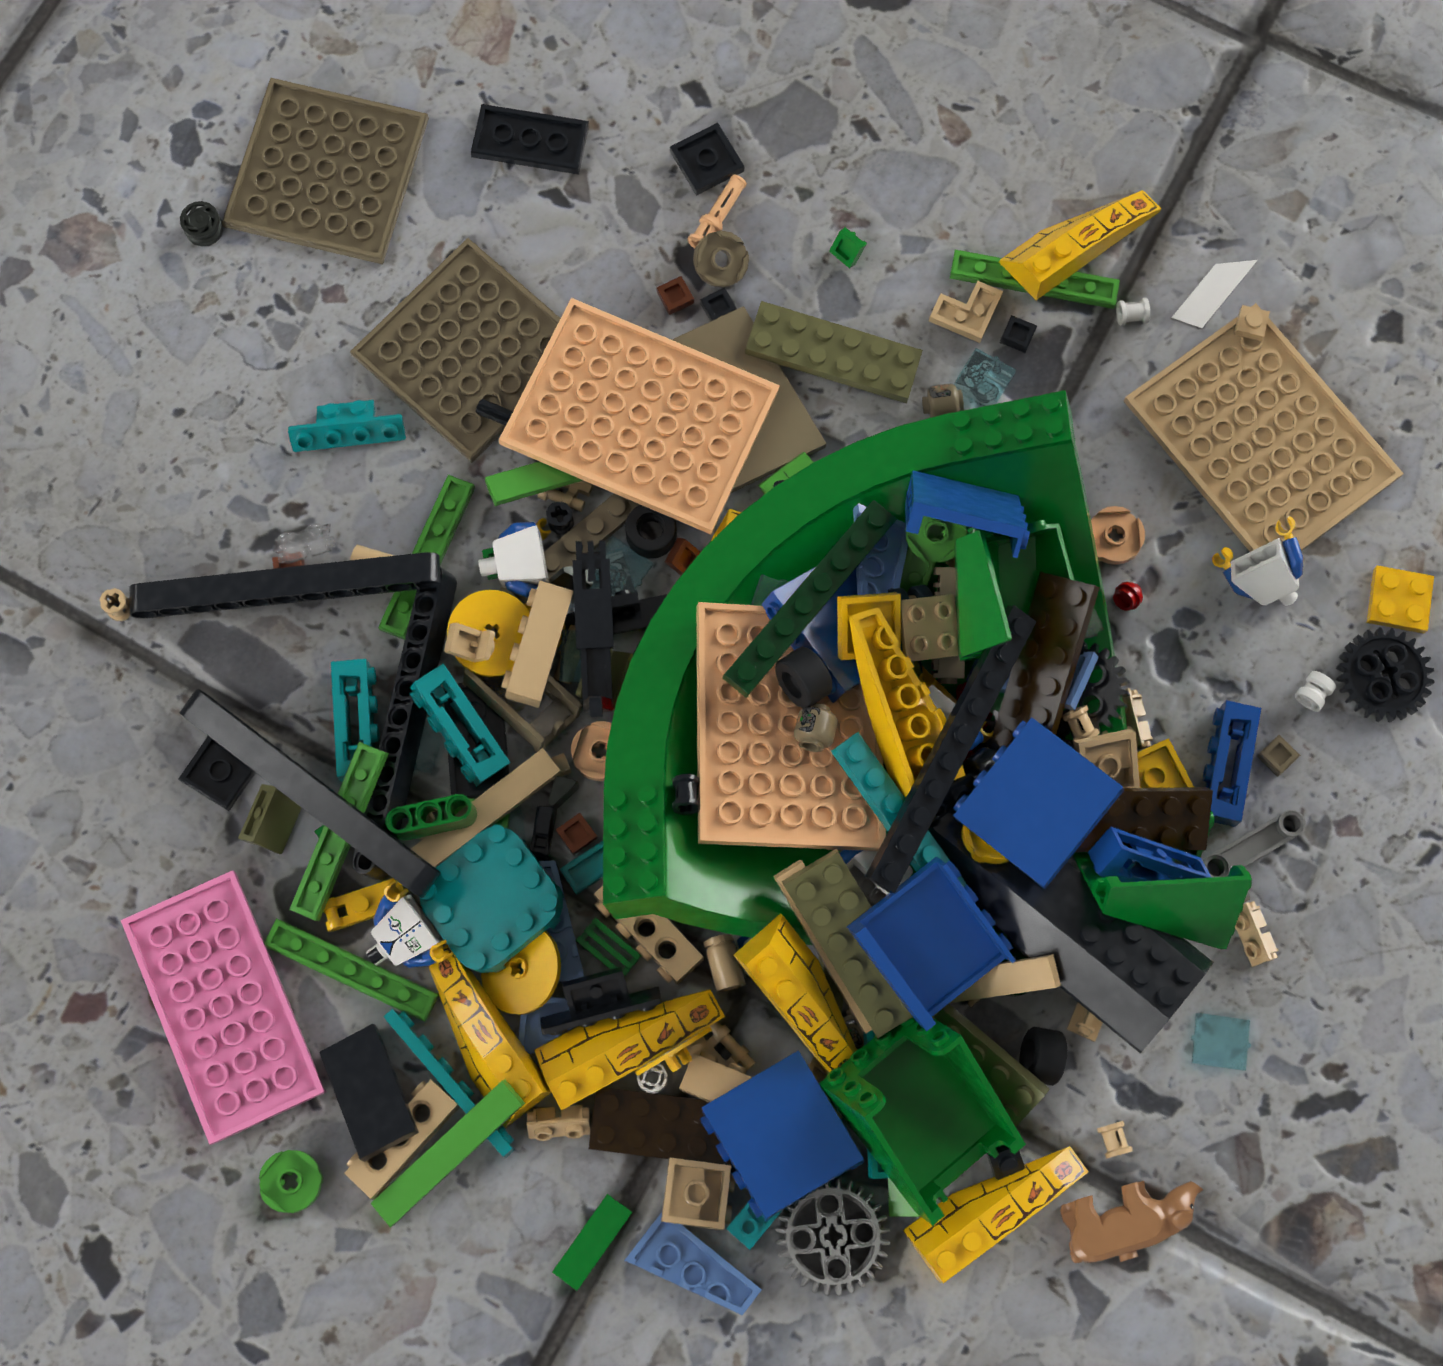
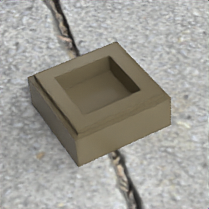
[1257,735,1301,777]

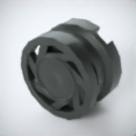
[180,201,223,247]

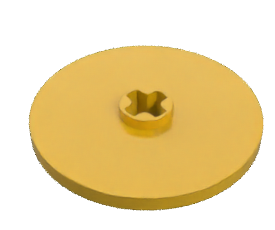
[447,590,530,677]
[481,931,561,1015]

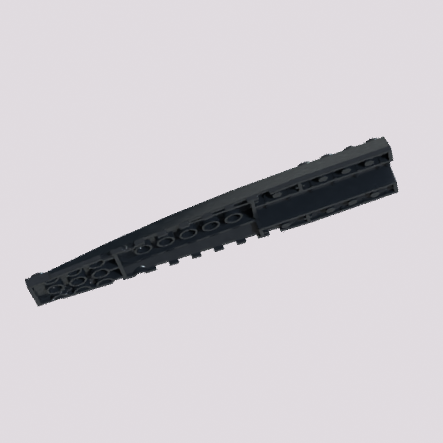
[883,761,1214,1054]

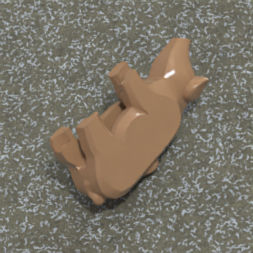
[1060,1181,1203,1263]

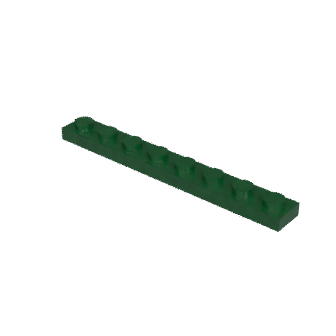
[722,500,897,698]

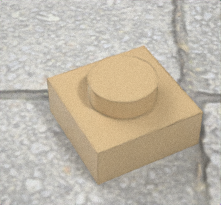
[1234,305,1270,341]

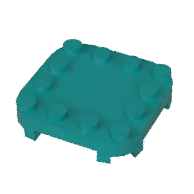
[420,825,564,973]

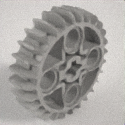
[775,1177,890,1296]

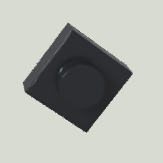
[986,1145,1025,1180]

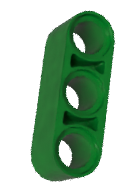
[386,794,477,841]

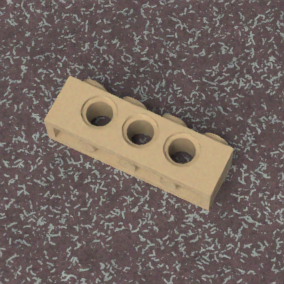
[594,886,704,985]
[344,1079,460,1199]

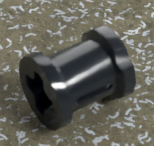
[546,502,574,535]
[672,774,700,815]

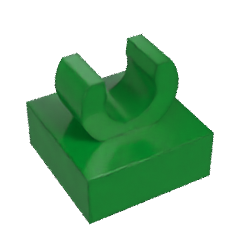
[829,227,867,269]

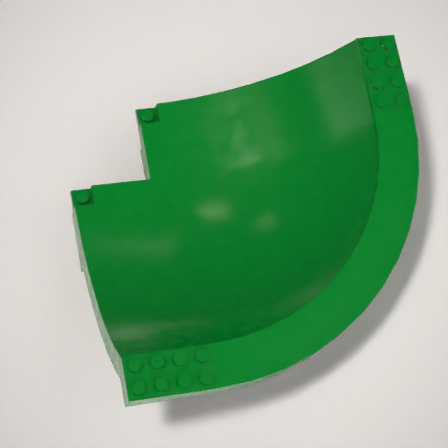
[603,390,1127,945]

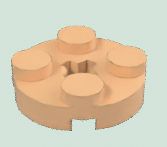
[1091,506,1145,565]
[571,721,612,781]

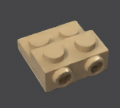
[1073,729,1140,788]
[661,1158,735,1230]

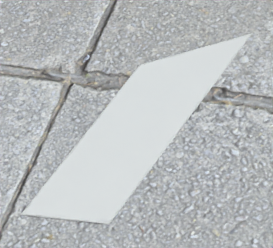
[1171,260,1258,328]

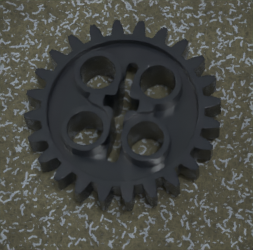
[1336,627,1435,723]
[1060,641,1130,739]

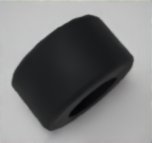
[625,505,677,559]
[775,646,833,708]
[1019,1026,1068,1086]

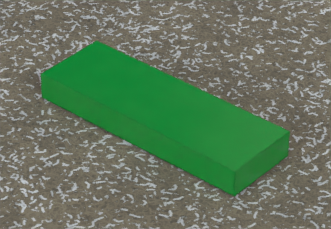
[552,1194,633,1291]

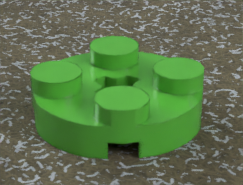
[905,516,966,562]
[259,1150,324,1213]

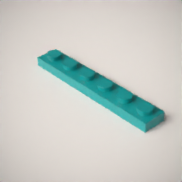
[831,732,967,887]
[383,1009,515,1158]

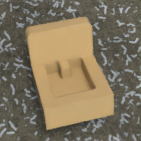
[444,623,495,662]

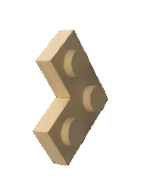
[929,281,1003,343]

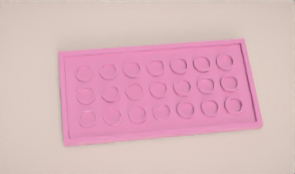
[120,870,326,1145]

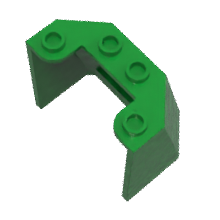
[954,520,1074,662]

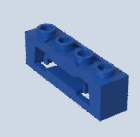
[1202,700,1262,827]
[1088,827,1211,882]

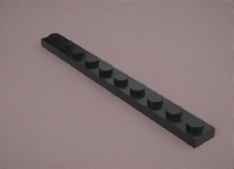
[865,605,1037,893]

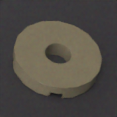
[693,230,749,288]

